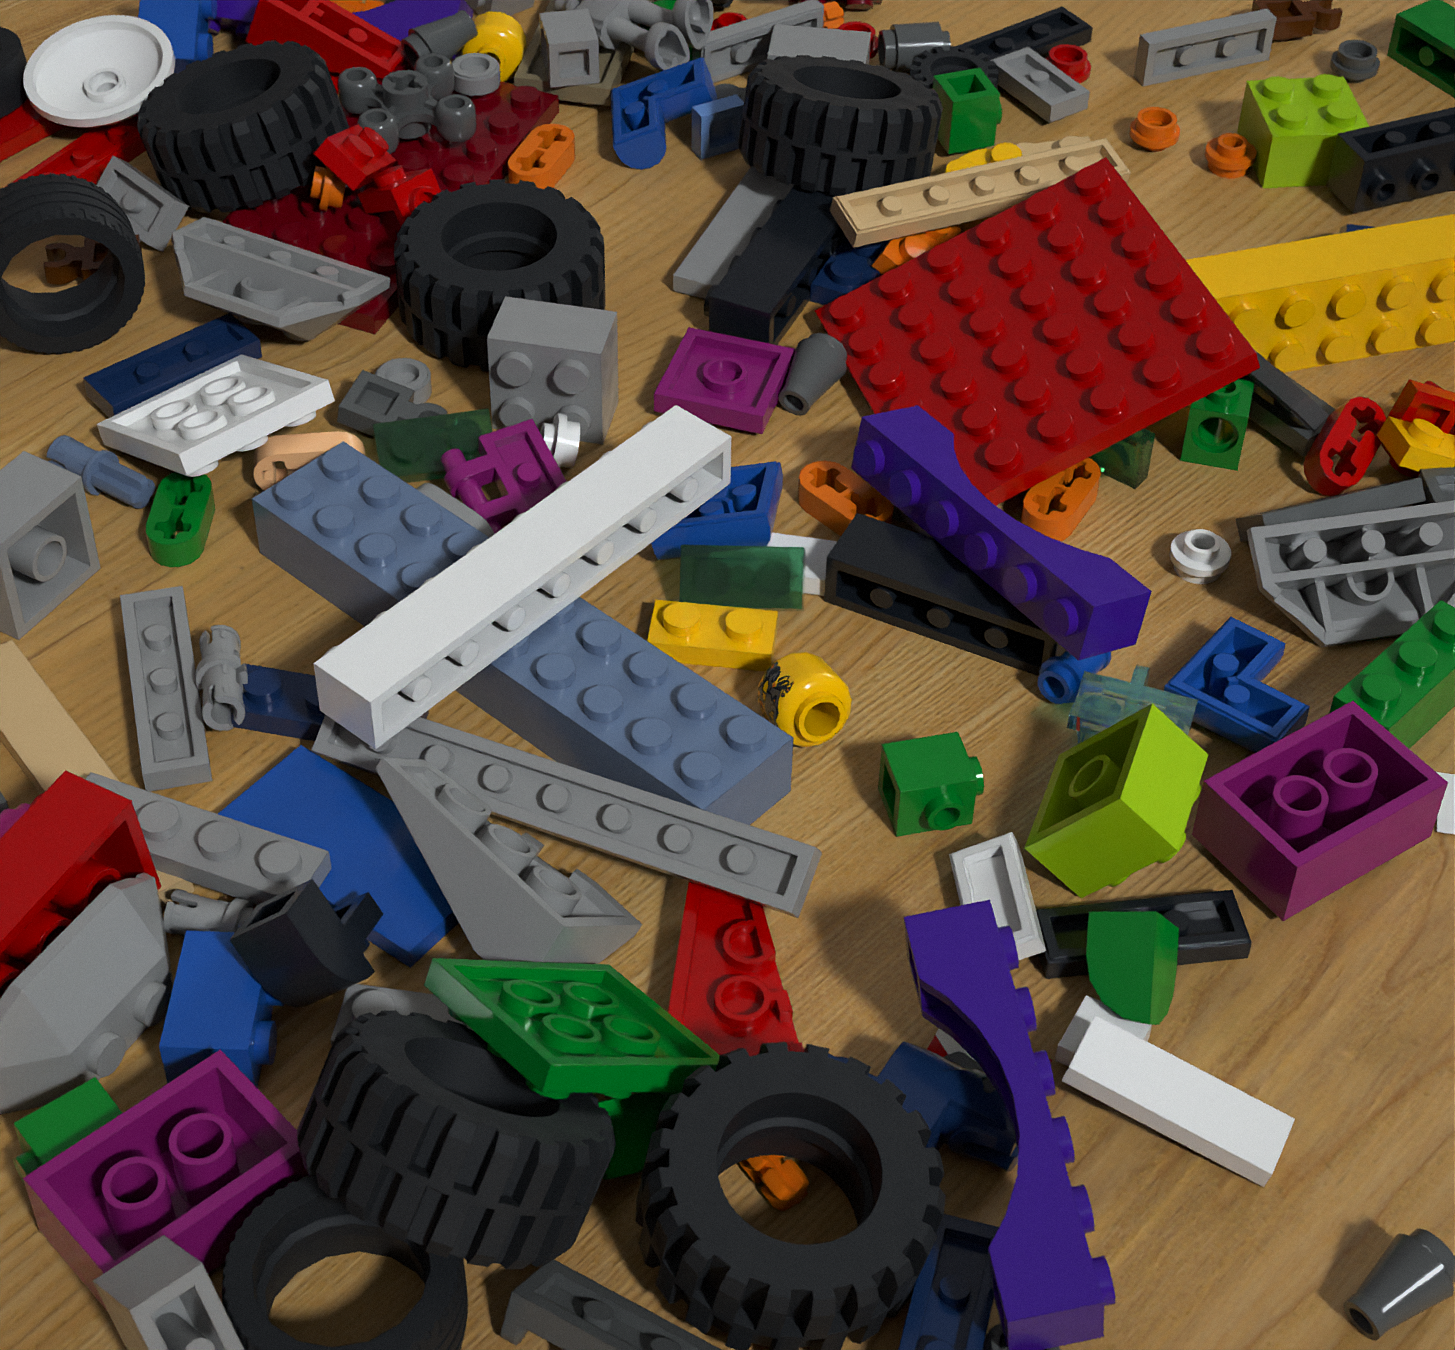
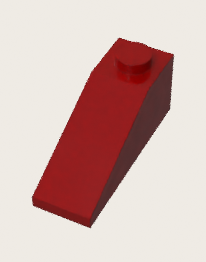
[246,0,406,79]

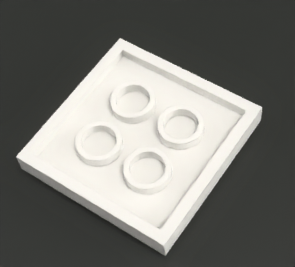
[96,354,335,477]

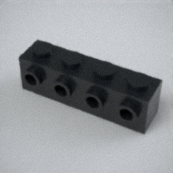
[1326,107,1455,213]

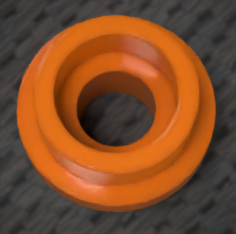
[1129,107,1180,152]
[1205,133,1256,179]
[310,166,346,212]

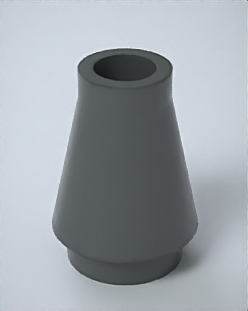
[401,10,478,69]
[778,333,847,415]
[1343,1228,1455,1340]

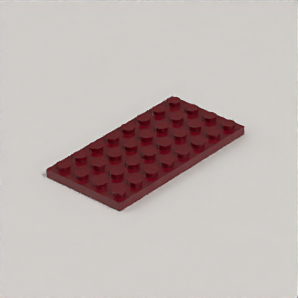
[222,59,559,334]

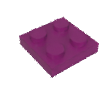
[654,327,795,434]

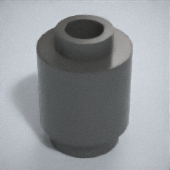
[878,22,951,73]

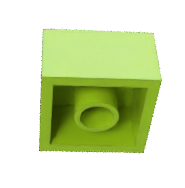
[1237,74,1369,189]
[1024,703,1208,898]

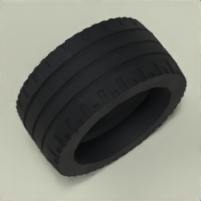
[0,173,145,354]
[222,1175,468,1350]

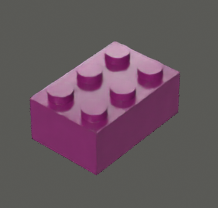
[1192,701,1448,921]
[23,1050,311,1310]

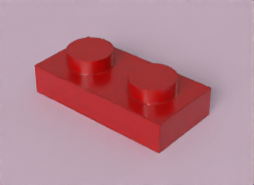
[314,124,397,191]

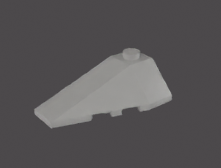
[376,757,642,964]

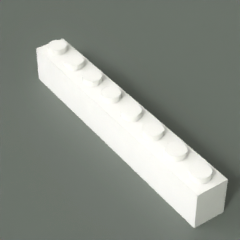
[313,405,732,749]

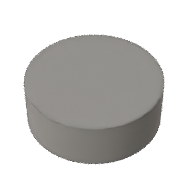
[452,53,501,96]
[375,358,432,404]

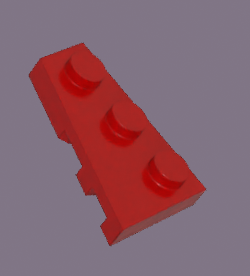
[668,881,804,1056]

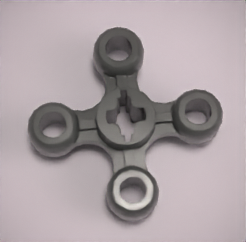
[337,53,476,154]

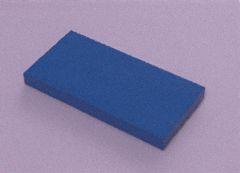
[218,745,459,968]

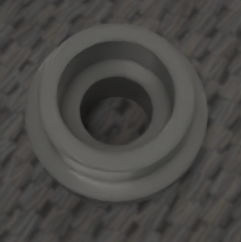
[1330,40,1380,83]

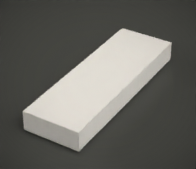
[1062,1015,1295,1187]

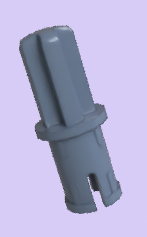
[47,435,156,509]

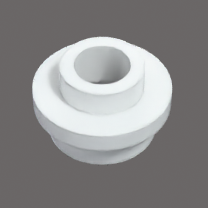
[540,413,580,468]
[1170,529,1231,584]

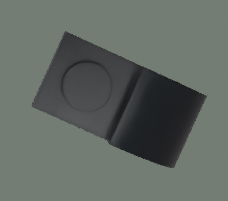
[230,879,383,1007]

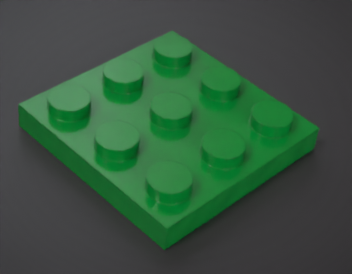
[424,958,720,1099]

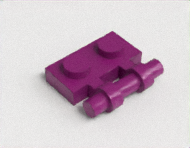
[440,419,566,534]

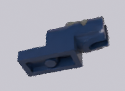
[828,1041,1018,1172]

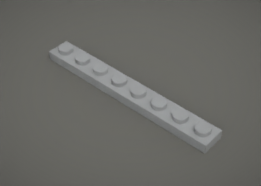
[311,715,822,918]

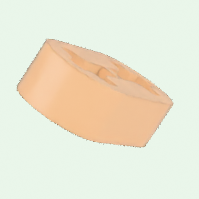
[253,431,366,491]

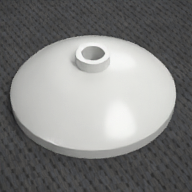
[23,15,175,128]

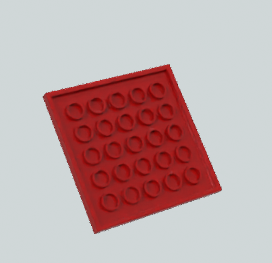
[815,157,1260,506]

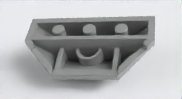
[172,217,390,341]
[1246,500,1455,648]
[0,872,173,1115]

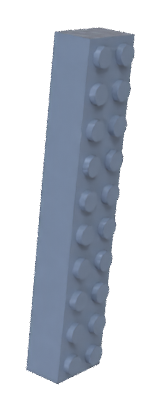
[252,441,794,825]

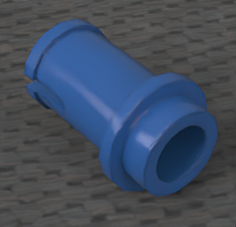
[1037,650,1111,704]

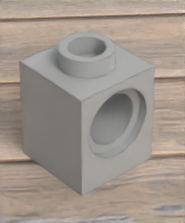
[539,8,599,88]

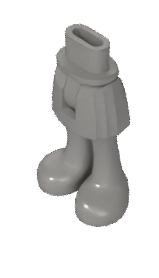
[554,0,713,71]

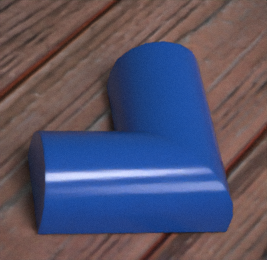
[611,58,717,169]
[651,461,783,561]
[1163,617,1310,753]

